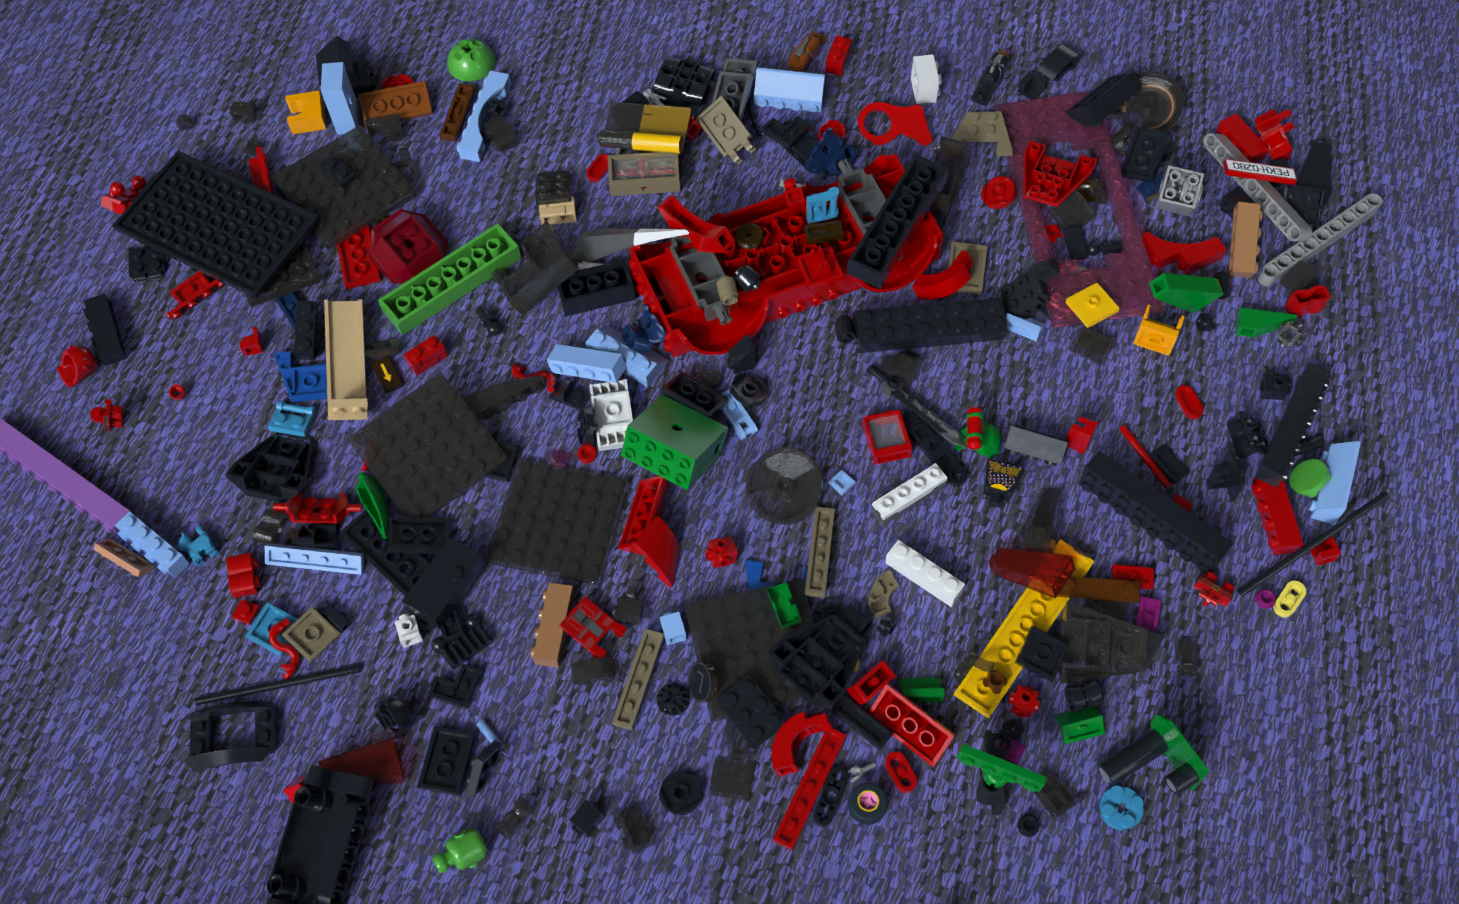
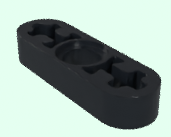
[813,767,848,827]

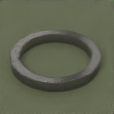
[1072,540,1095,558]

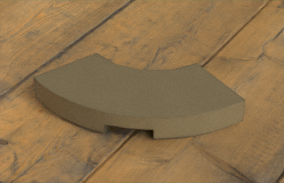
[868,569,899,620]

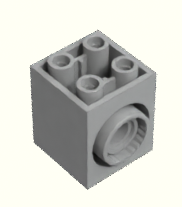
[1154,165,1204,216]

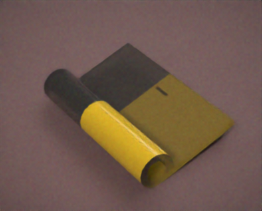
[596,102,691,154]

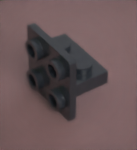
[1227,411,1268,459]
[1206,450,1245,501]

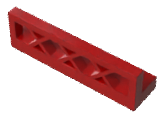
[248,146,274,195]

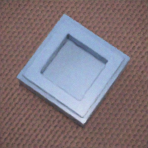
[828,470,856,496]

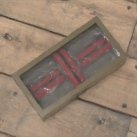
[608,152,680,196]

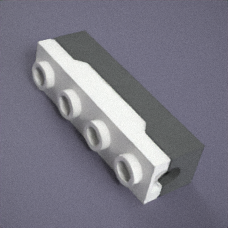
[871,463,947,526]

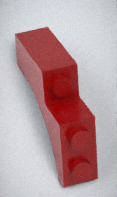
[657,195,735,253]
[1138,231,1227,275]

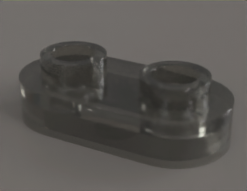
[364,339,402,359]

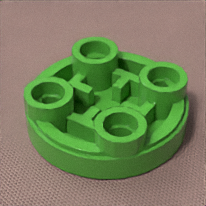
[1289,459,1332,497]

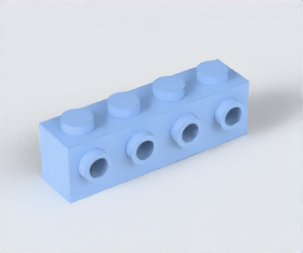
[547,344,626,383]
[115,511,189,578]

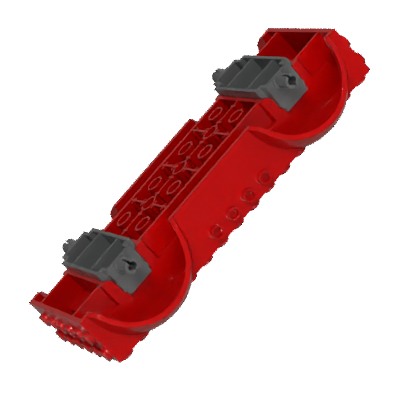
[628,154,943,358]

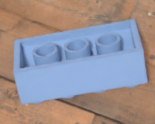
[754,67,825,113]
[586,326,669,388]
[1308,441,1361,525]

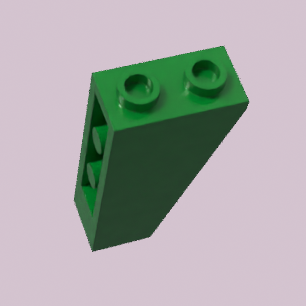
[1149,273,1224,313]

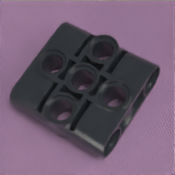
[653,56,715,106]

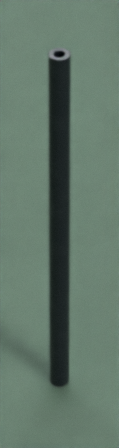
[195,665,360,706]

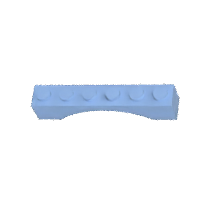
[457,71,511,162]

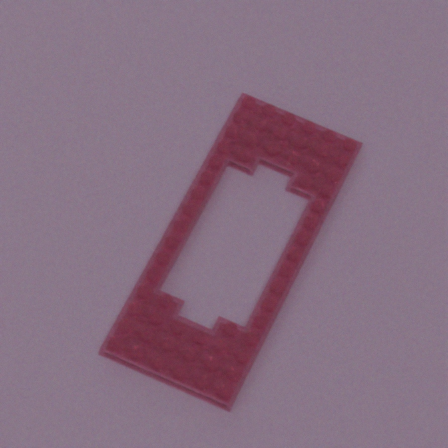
[993,91,1164,328]

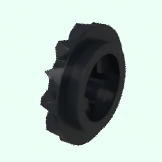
[656,682,689,716]

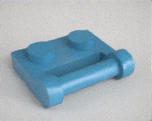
[806,187,839,224]
[268,401,316,437]

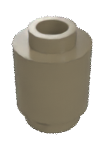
[716,276,739,305]

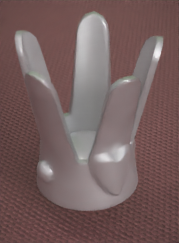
[643,89,667,108]

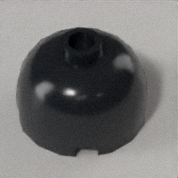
[374,696,414,739]

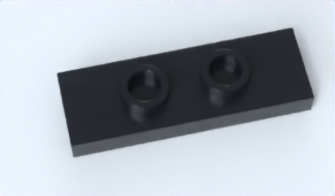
[831,695,893,751]

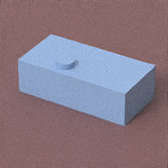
[321,62,359,135]

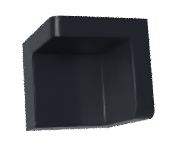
[1017,71,1046,101]

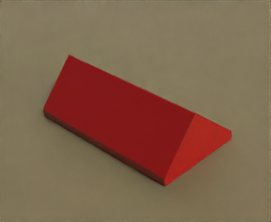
[618,476,668,555]
[868,683,956,767]

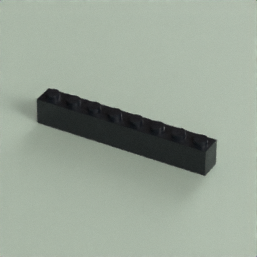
[1255,362,1331,488]

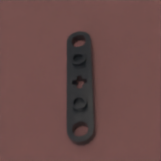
[902,411,967,487]

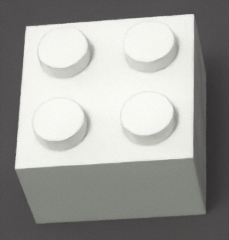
[911,55,941,104]

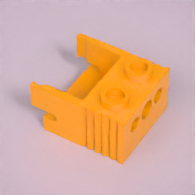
[1133,305,1185,355]

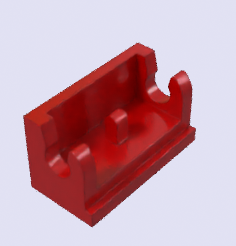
[1066,417,1098,454]

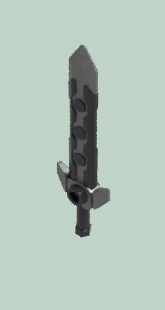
[867,364,966,447]

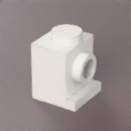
[394,614,423,648]

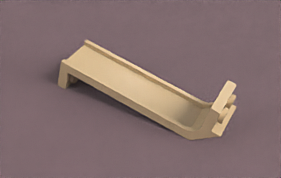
[324,300,368,420]

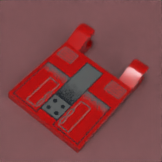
[559,596,627,661]

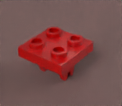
[796,246,844,290]

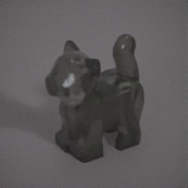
[496,796,535,841]

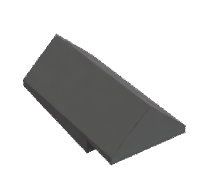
[712,58,758,121]

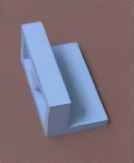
[1005,313,1045,342]

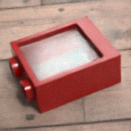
[862,409,912,465]

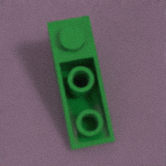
[1235,308,1297,337]

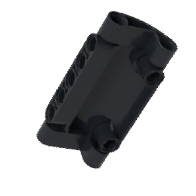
[266,764,374,904]

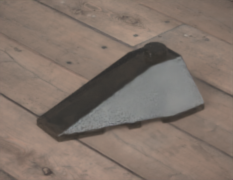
[1015,488,1062,556]

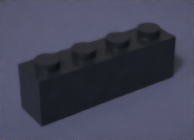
[83,293,127,366]

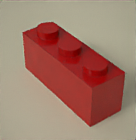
[1216,113,1269,163]

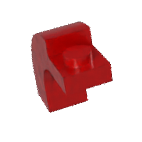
[912,250,973,300]
[771,712,833,777]

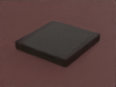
[709,757,754,801]

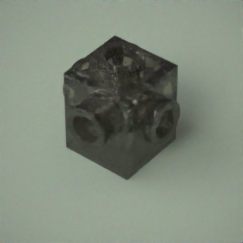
[1275,321,1308,348]

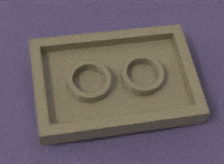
[948,242,987,294]

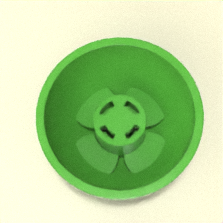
[447,38,496,82]

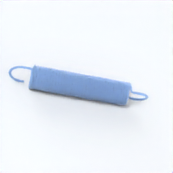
[475,716,508,756]

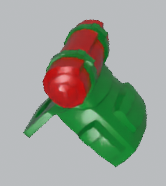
[954,407,1001,458]

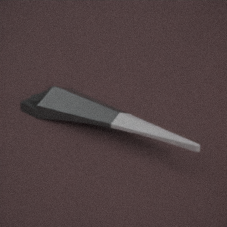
[571,228,689,264]

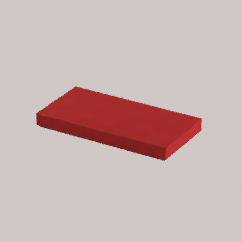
[334,223,381,290]

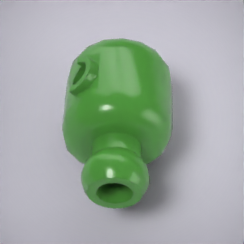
[432,827,488,873]

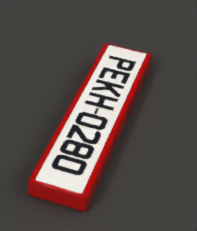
[1223,159,1297,185]

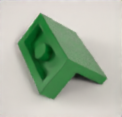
[899,678,944,703]
[1053,706,1105,744]

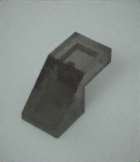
[571,658,621,686]

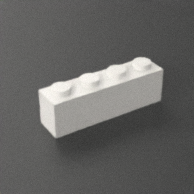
[885,540,965,607]

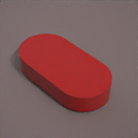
[586,154,609,182]
[1175,385,1204,419]

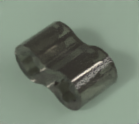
[252,508,288,545]

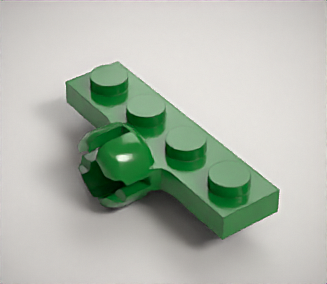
[956,743,1047,792]

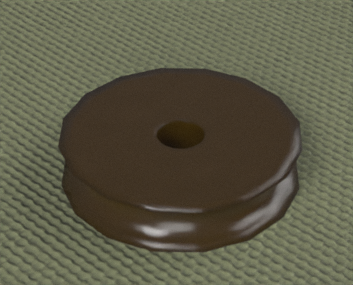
[735,223,763,249]

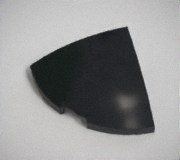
[293,523,337,550]

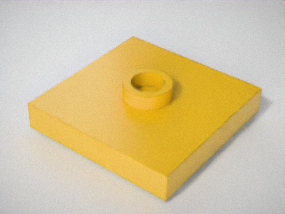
[1065,283,1119,328]

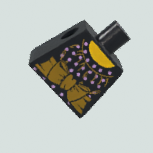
[983,459,1024,507]

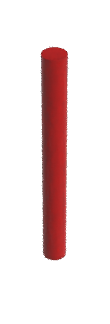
[1119,425,1172,489]

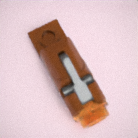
[788,31,827,72]

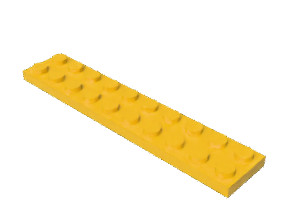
[953,539,1094,719]

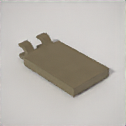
[696,96,756,164]

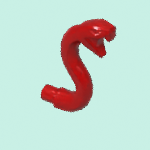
[511,363,557,392]
[269,618,300,679]

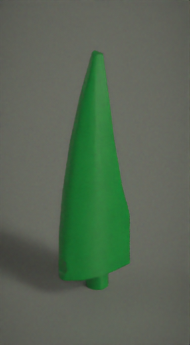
[355,472,388,539]

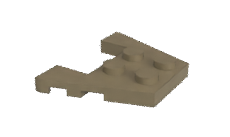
[944,111,1013,157]

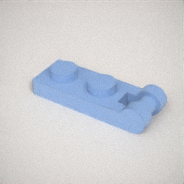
[722,390,758,440]

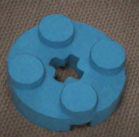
[1099,785,1144,830]

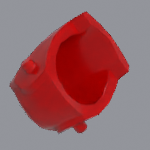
[57,345,98,388]

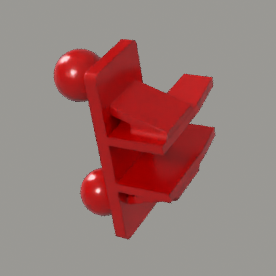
[1254,109,1295,161]
[101,175,147,215]

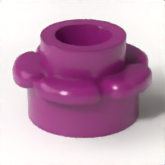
[1255,590,1275,609]

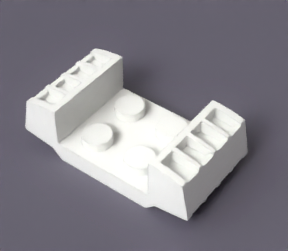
[589,379,633,451]

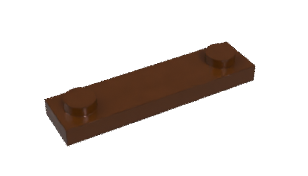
[439,83,476,142]
[1056,575,1140,603]

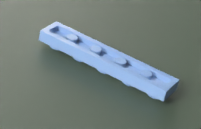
[265,543,364,575]

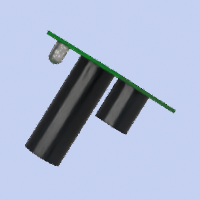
[1097,713,1210,795]

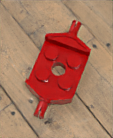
[273,492,362,523]

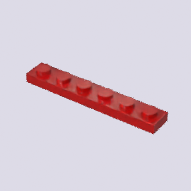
[773,728,846,851]

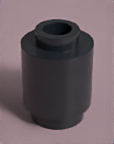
[1213,272,1231,300]
[835,315,855,344]

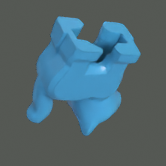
[176,525,219,567]

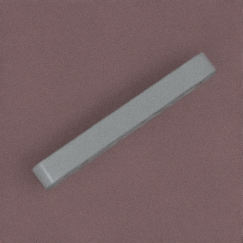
[1203,133,1312,242]
[1258,193,1382,286]

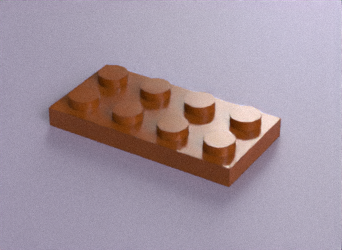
[358,81,433,128]

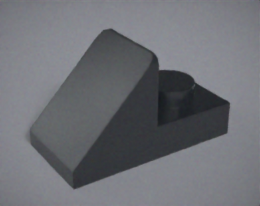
[548,380,590,410]

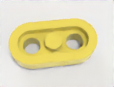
[1273,581,1306,617]

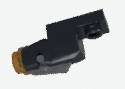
[971,50,1009,106]

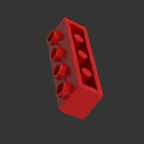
[1251,478,1304,555]

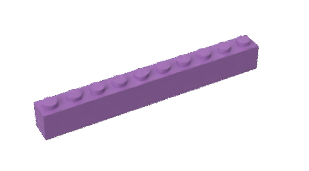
[0,418,129,534]

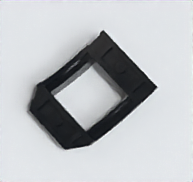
[185,701,278,772]

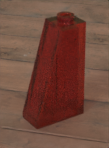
[989,548,1075,598]
[318,738,405,784]

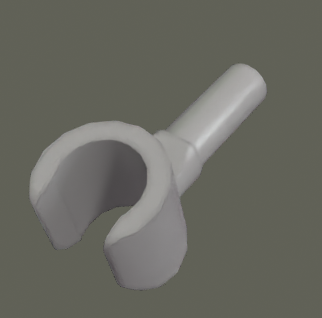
[847,762,876,782]

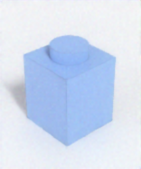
[660,612,686,645]

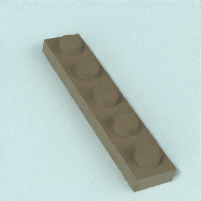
[805,507,835,598]
[612,629,664,731]

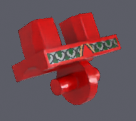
[90,399,123,431]

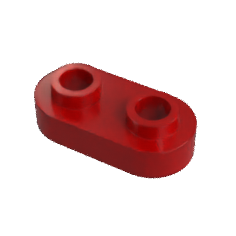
[885,752,917,793]

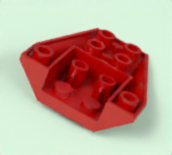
[1023,141,1098,207]

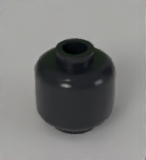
[733,265,761,293]

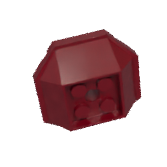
[369,209,448,285]

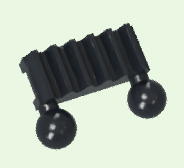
[431,613,493,670]

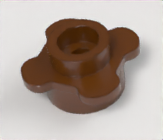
[983,670,1008,694]

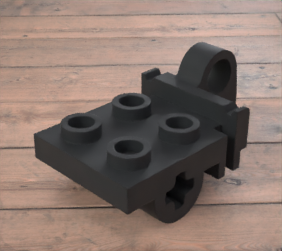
[1001,257,1061,318]
[976,730,1011,815]

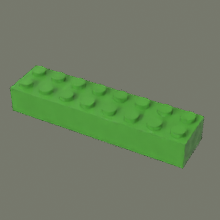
[378,223,521,336]

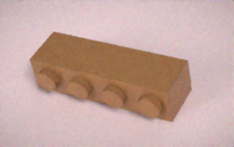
[1228,202,1263,278]
[531,583,574,668]

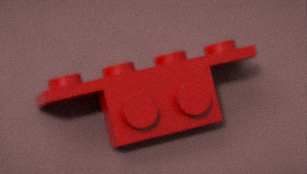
[166,271,226,320]

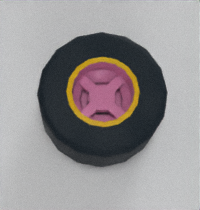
[848,782,888,825]

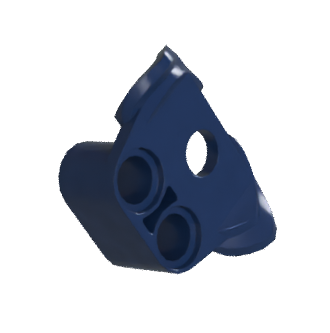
[807,127,856,176]
[622,304,666,352]

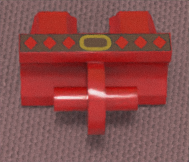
[1194,571,1234,607]

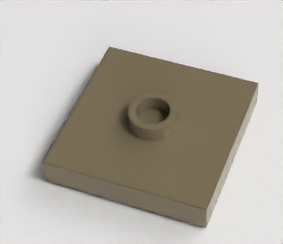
[282,606,341,663]

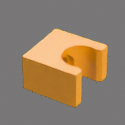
[286,91,326,134]

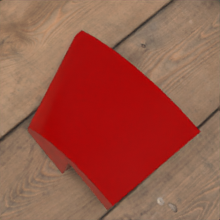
[632,515,680,588]

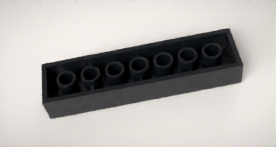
[847,154,949,289]
[853,298,1008,353]
[1079,451,1234,574]

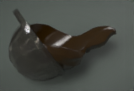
[1062,175,1108,204]

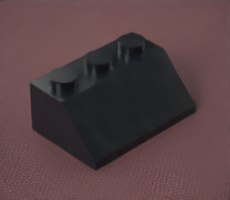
[660,371,729,421]

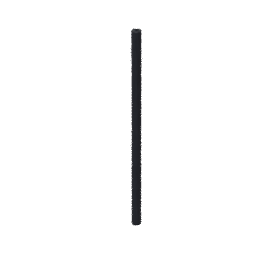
[1237,491,1389,597]

